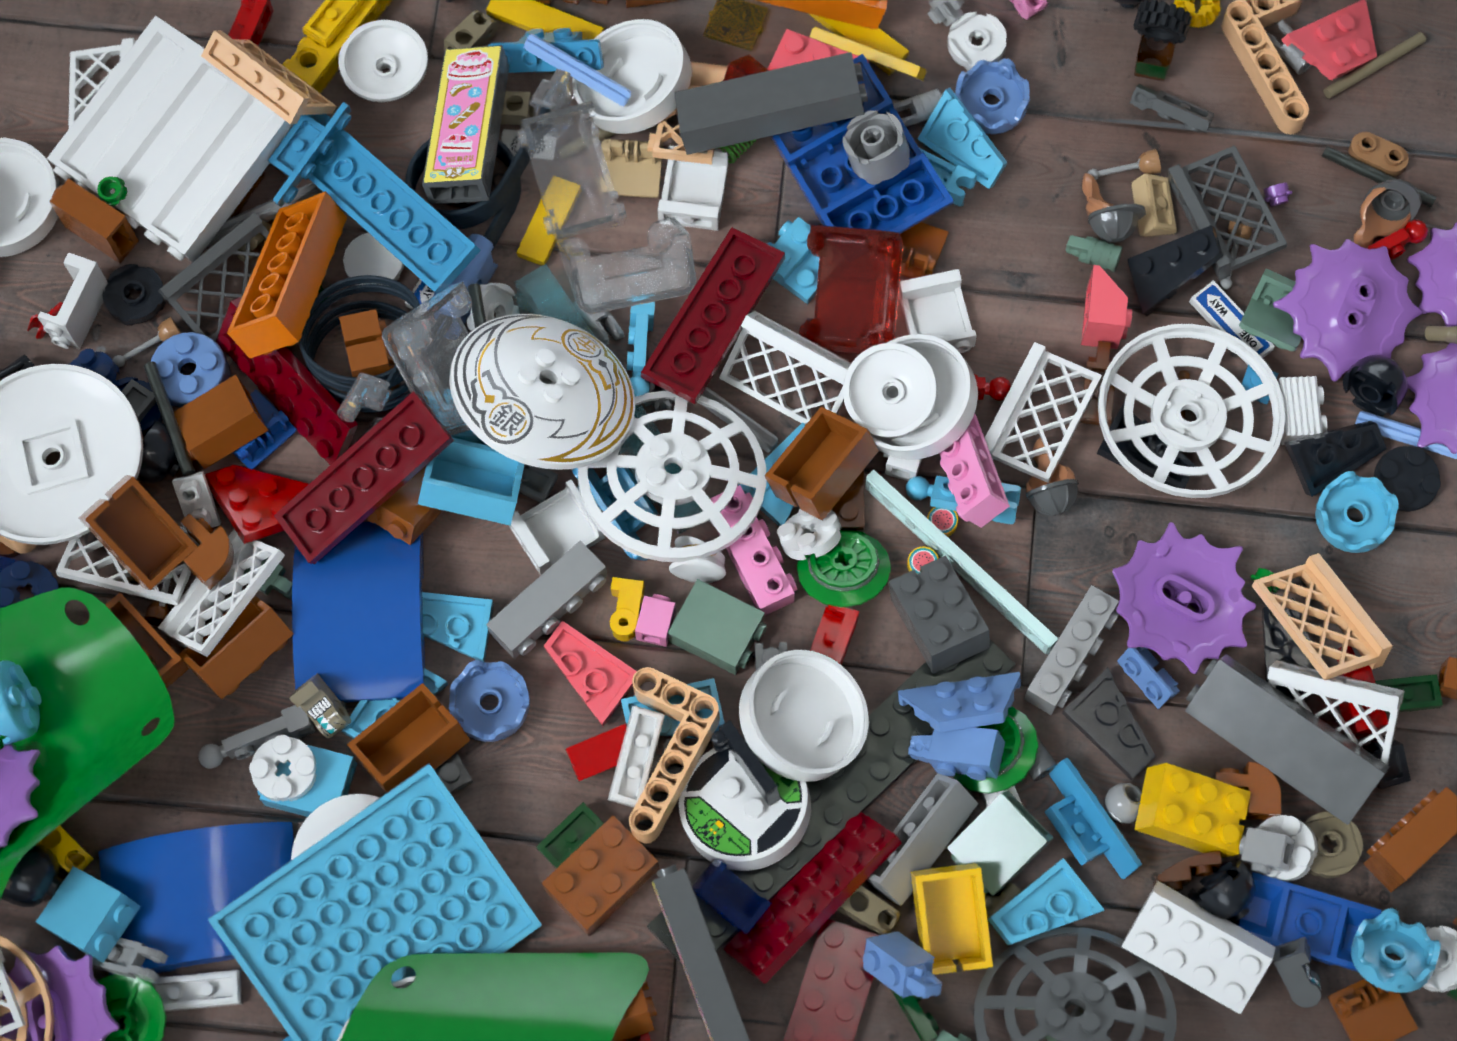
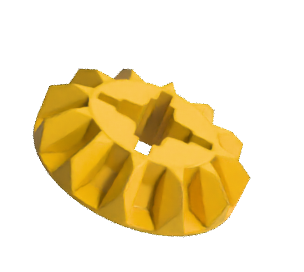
[1174,0,1221,27]

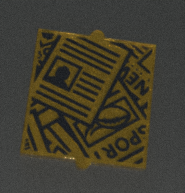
[703,0,768,52]

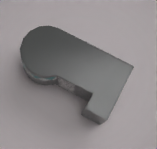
[1274,937,1321,1008]

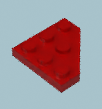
[205,465,309,544]

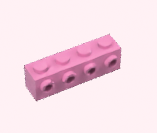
[939,414,1010,528]
[710,485,797,615]

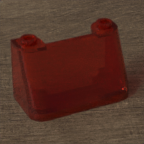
[799,225,903,354]

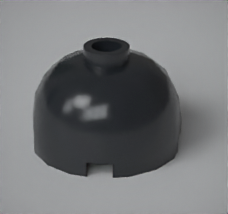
[1342,355,1408,417]
[137,420,180,483]
[1,843,63,907]
[1188,859,1256,922]

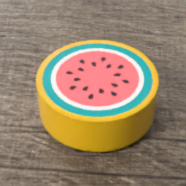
[927,507,958,537]
[907,546,938,574]

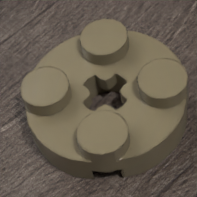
[1304,812,1363,878]

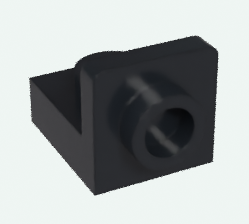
[1362,736,1411,789]

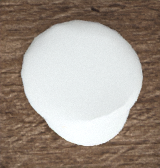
[669,536,726,583]

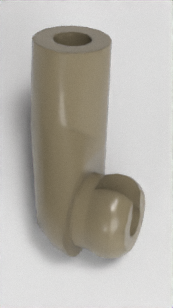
[984,883,1021,916]

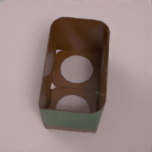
[1134,34,1175,81]

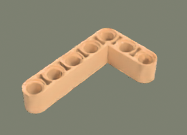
[1222,0,1309,135]
[629,667,720,844]

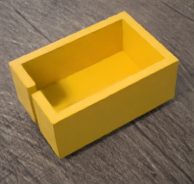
[1134,763,1251,858]
[911,863,993,975]

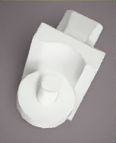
[172,471,221,527]

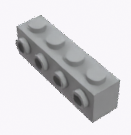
[486,541,608,659]
[1024,585,1119,715]
[866,773,978,906]

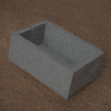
[889,555,990,674]

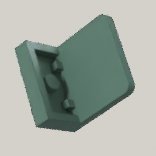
[1239,269,1302,351]

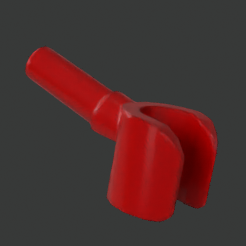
[27,302,63,339]

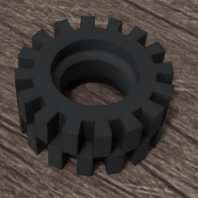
[1133,0,1192,44]

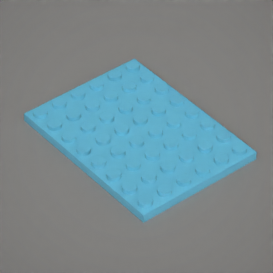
[208,764,542,1041]

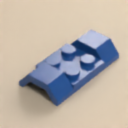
[1237,872,1382,972]

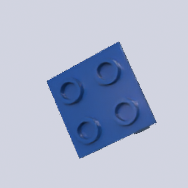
[232,389,297,470]

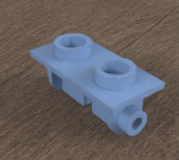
[1117,647,1180,709]

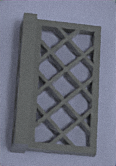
[1168,145,1287,280]
[158,212,269,341]

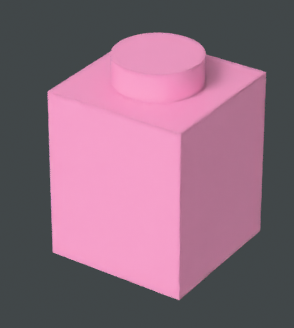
[635,594,676,647]

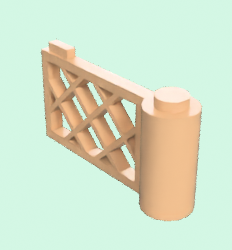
[647,62,729,165]

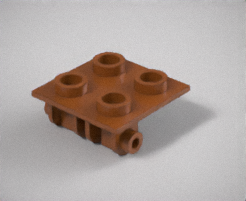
[872,222,949,279]
[1327,979,1418,1041]

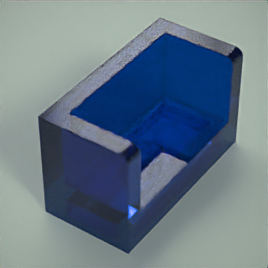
[692,858,771,934]

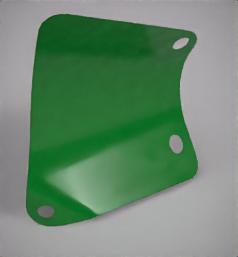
[0,588,175,898]
[340,953,649,1041]

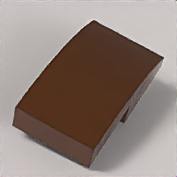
[1153,851,1222,891]

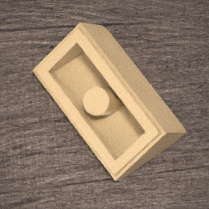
[1132,173,1177,237]

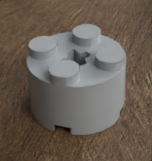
[843,111,910,185]

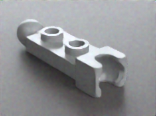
[198,705,315,769]

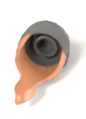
[1082,173,1146,243]
[1354,179,1422,248]
[1026,438,1079,516]

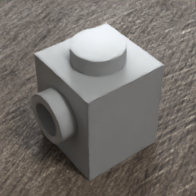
[1239,828,1294,874]

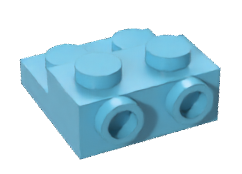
[767,217,845,304]

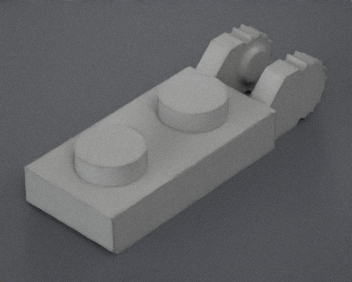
[84,938,168,983]

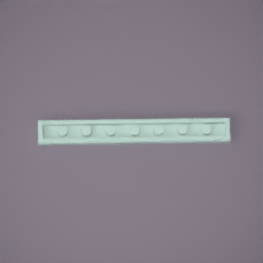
[865,470,1058,655]

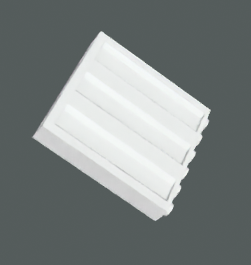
[47,16,294,262]

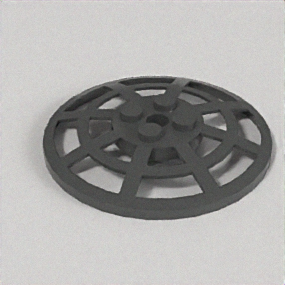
[974,927,1176,1041]

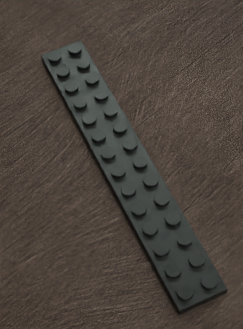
[647,639,1015,964]

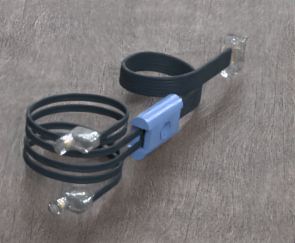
[299,69,574,436]

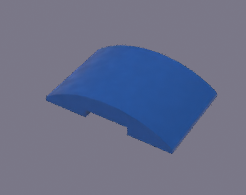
[771,54,954,263]
[292,522,425,702]
[99,822,295,976]

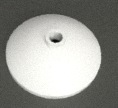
[338,20,428,102]
[843,343,937,437]

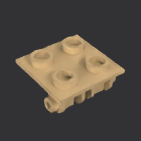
[599,138,663,198]

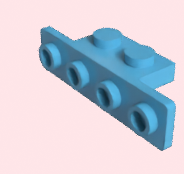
[488,28,604,73]
[268,102,352,207]
[572,468,659,561]
[1044,758,1142,879]

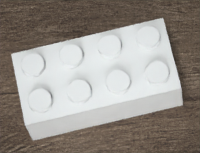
[1122,881,1276,1014]

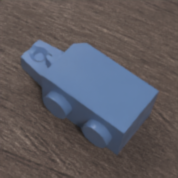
[908,727,1005,780]
[863,931,942,999]

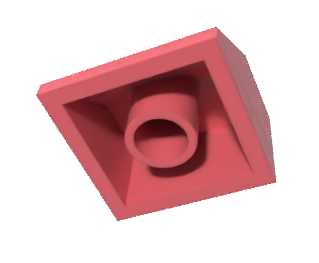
[1081,265,1132,349]

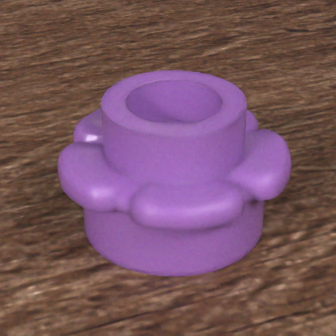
[1263,183,1293,206]

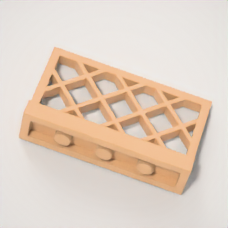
[201,30,337,124]
[1252,553,1393,680]

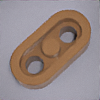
[1349,132,1409,177]

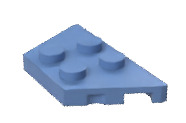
[898,672,1021,733]

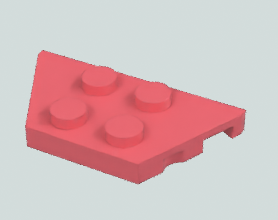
[1281,0,1377,81]

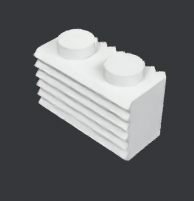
[1278,376,1327,445]

